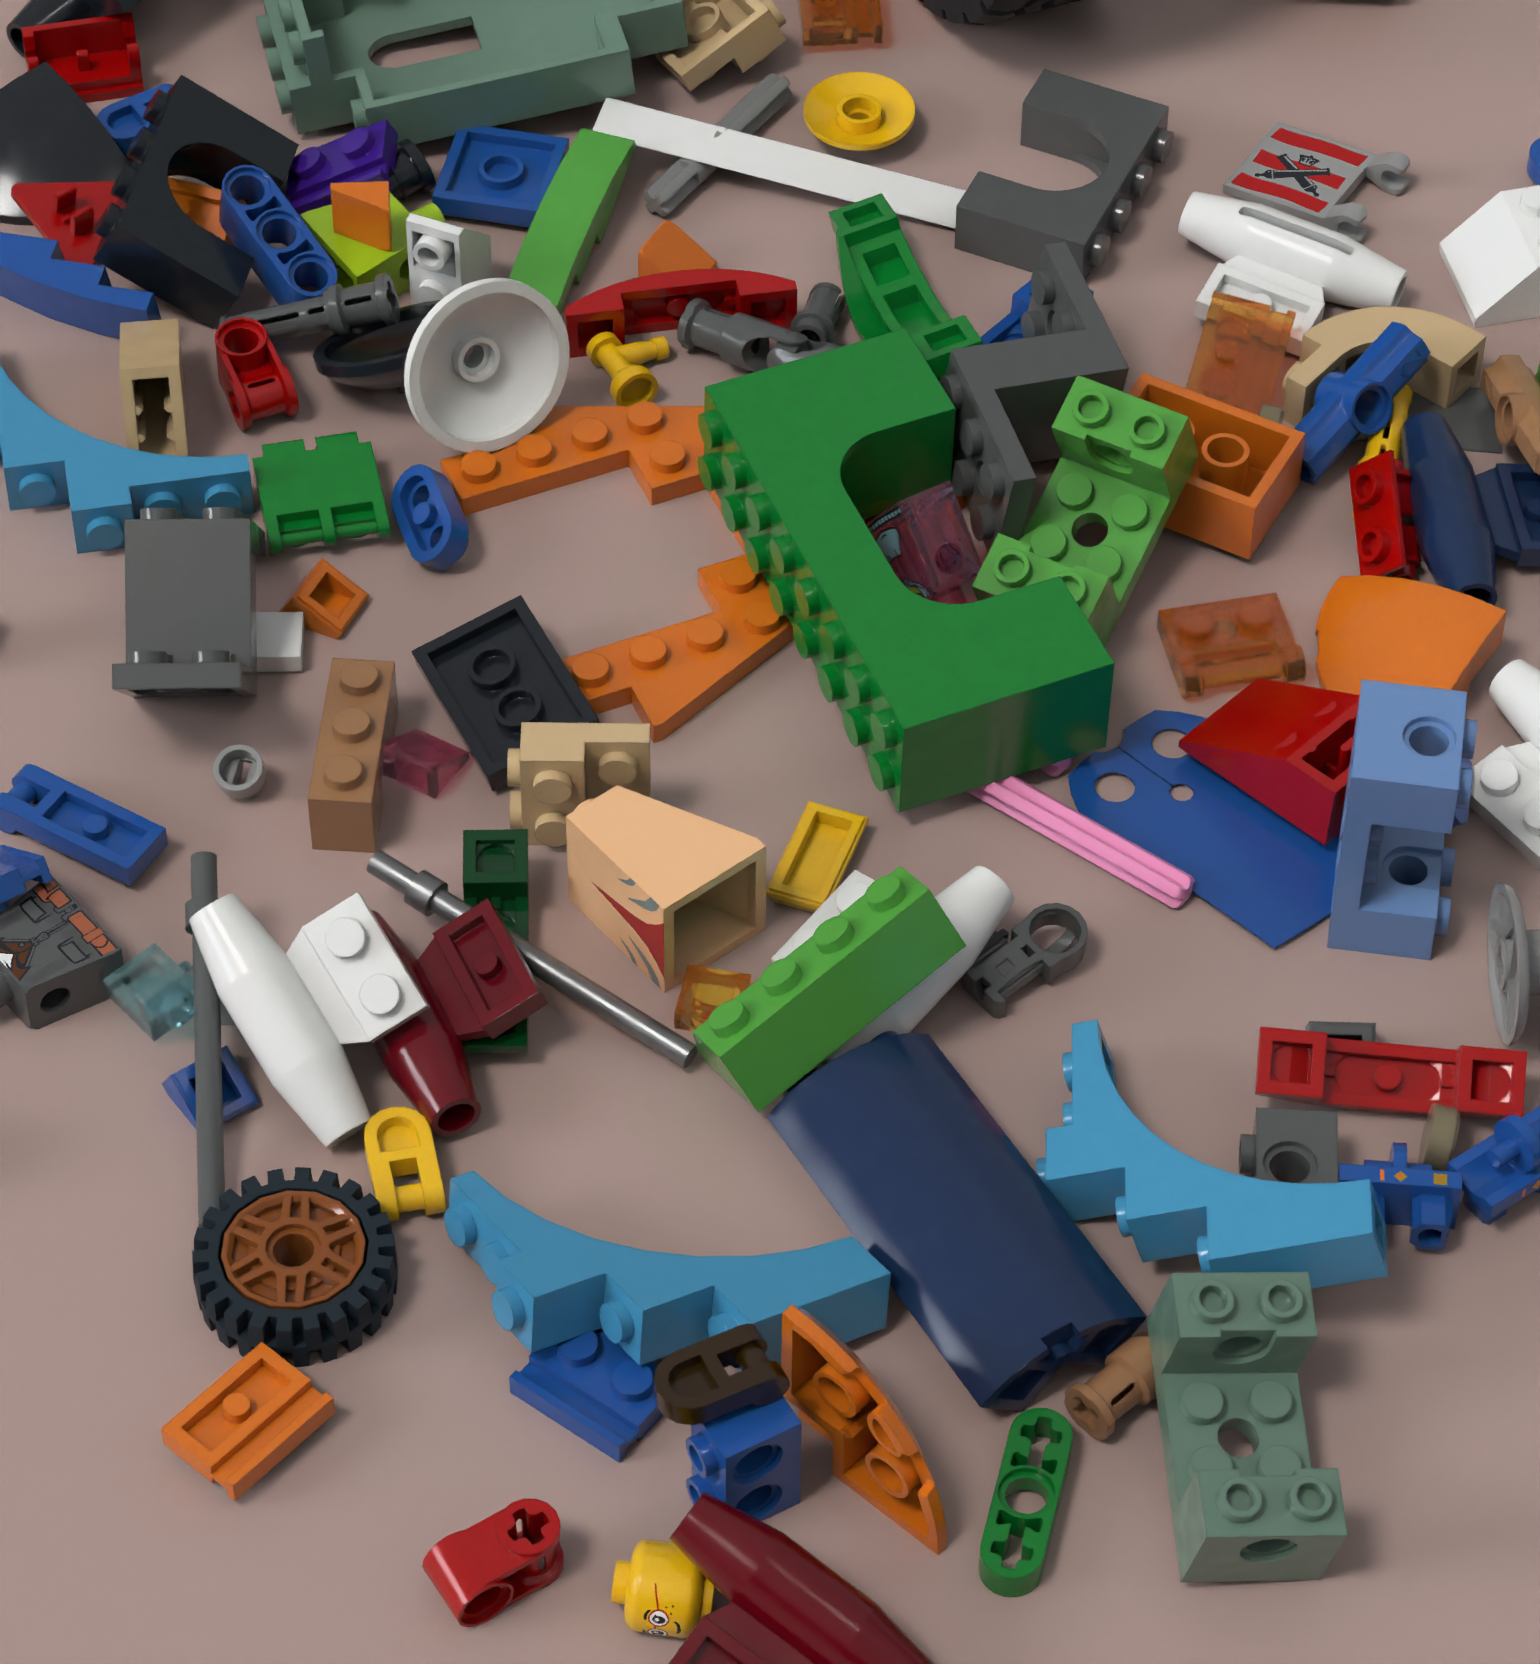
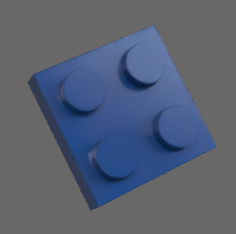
[432,126,569,228]

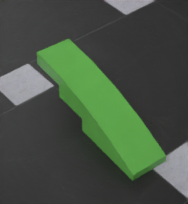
[509,128,636,315]

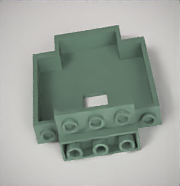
[256,0,689,144]

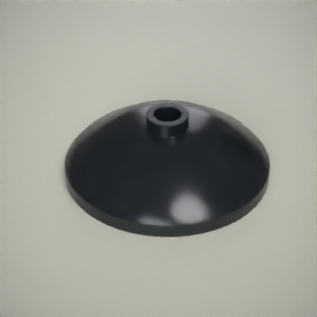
[313,300,440,394]

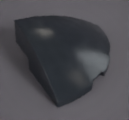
[0,62,131,226]

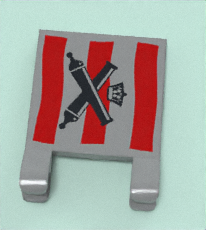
[1223,122,1410,243]

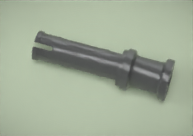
[219,273,400,343]

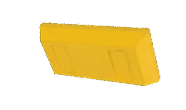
[766,801,869,913]

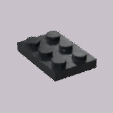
[411,595,600,791]

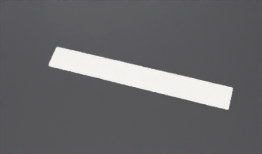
[593,98,966,229]

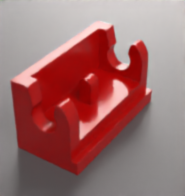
[21,12,144,103]

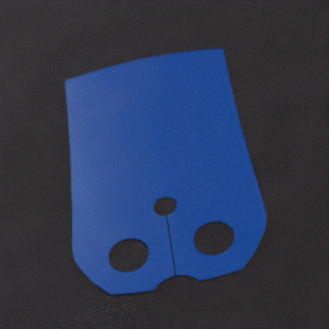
[1068,710,1339,949]

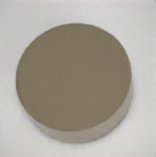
[1418,1103,1460,1171]

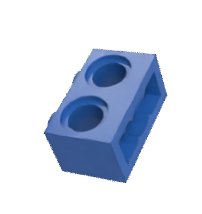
[686,1396,802,1521]

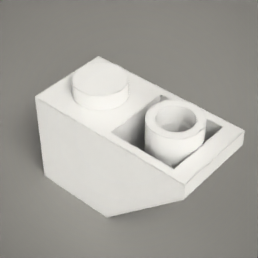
[406,213,492,305]

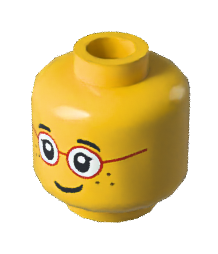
[611,1539,716,1638]

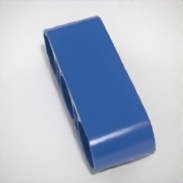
[219,165,337,305]

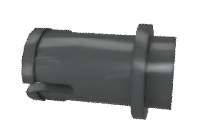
[790,282,846,343]

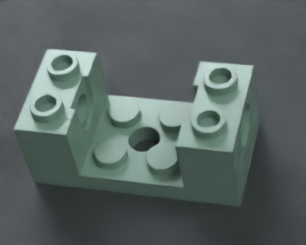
[1147,1272,1348,1582]

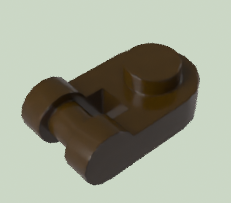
[654,1324,790,1425]

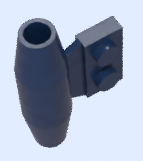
[1401,412,1540,606]

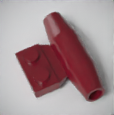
[371,898,548,1136]
[668,1492,934,1664]

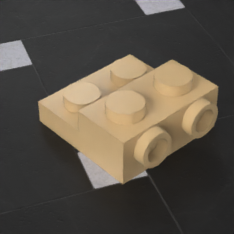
[652,0,787,91]
[507,722,651,847]

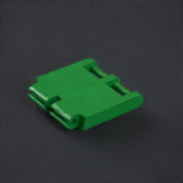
[252,431,391,555]

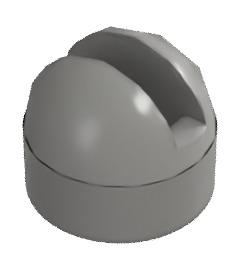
[213,744,266,799]

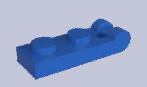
[0,764,168,886]

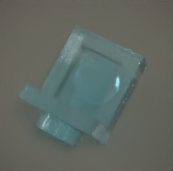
[103,943,194,1042]

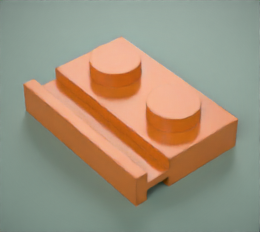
[161,1342,335,1501]

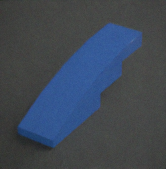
[0,232,162,339]

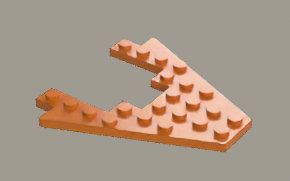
[440,401,966,743]

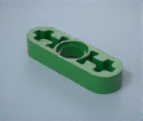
[979,1408,1073,1597]

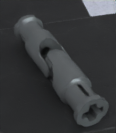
[677,298,842,372]

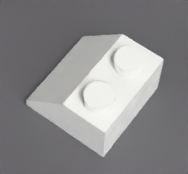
[1438,185,1540,328]

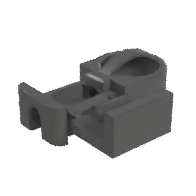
[963,903,1088,1019]

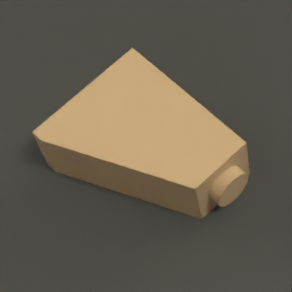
[119,318,189,456]

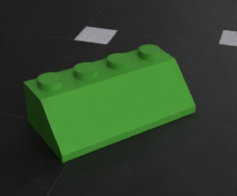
[693,866,966,1113]

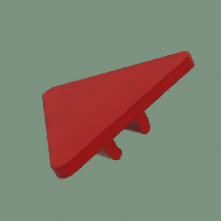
[11,181,118,265]

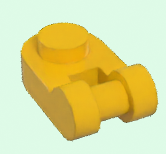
[364,1107,446,1222]

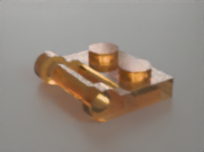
[1157,593,1306,699]

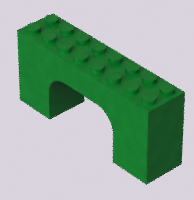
[698,328,1115,812]

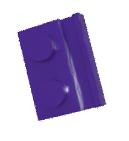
[286,119,398,216]

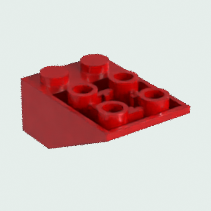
[1178,678,1359,845]

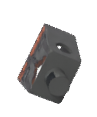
[0,875,128,1029]

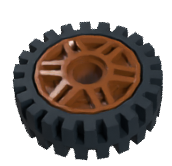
[192,1167,398,1367]

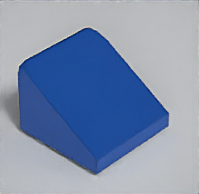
[162,1045,259,1129]

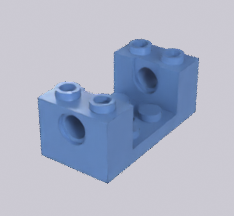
[1327,679,1477,960]

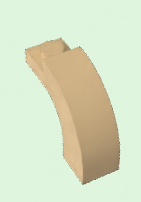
[1282,306,1486,427]

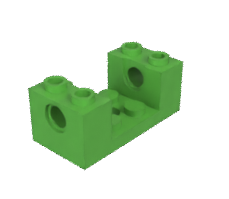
[972,375,1199,647]

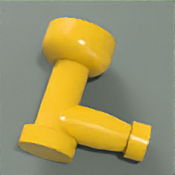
[586,331,670,406]

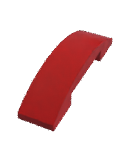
[565,269,797,358]
[1255,1026,1527,1119]

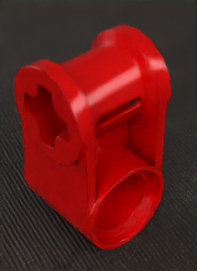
[214,317,299,430]
[422,1498,564,1627]

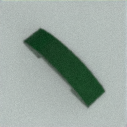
[462,829,529,1054]

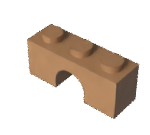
[308,658,399,853]

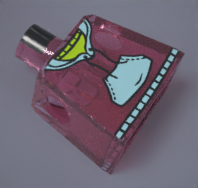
[866,480,982,604]

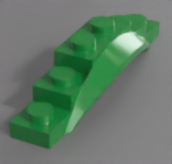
[828,193,983,379]

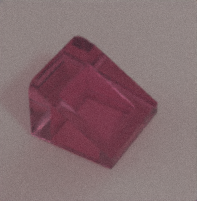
[382,728,470,799]

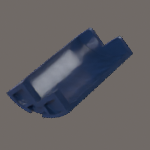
[767,1031,1147,1411]

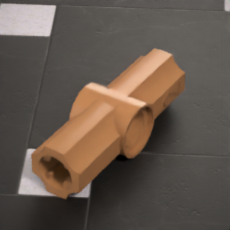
[1480,355,1540,476]

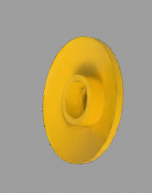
[803,72,915,151]

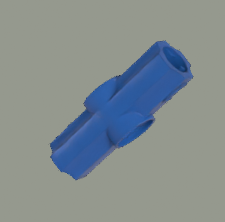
[1294,321,1431,484]

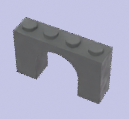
[954,69,1174,281]

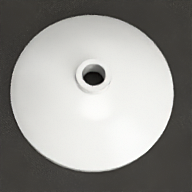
[404,278,570,453]

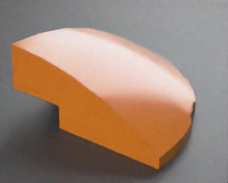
[1315,575,1507,699]
[781,1304,948,1555]

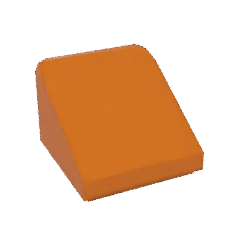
[330,181,392,251]
[638,220,717,277]
[279,558,370,639]

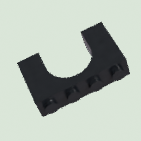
[93,75,299,329]

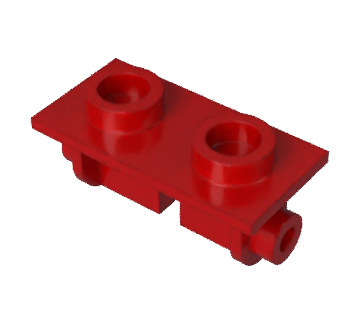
[1349,450,1421,580]

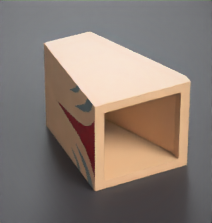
[566,785,766,993]

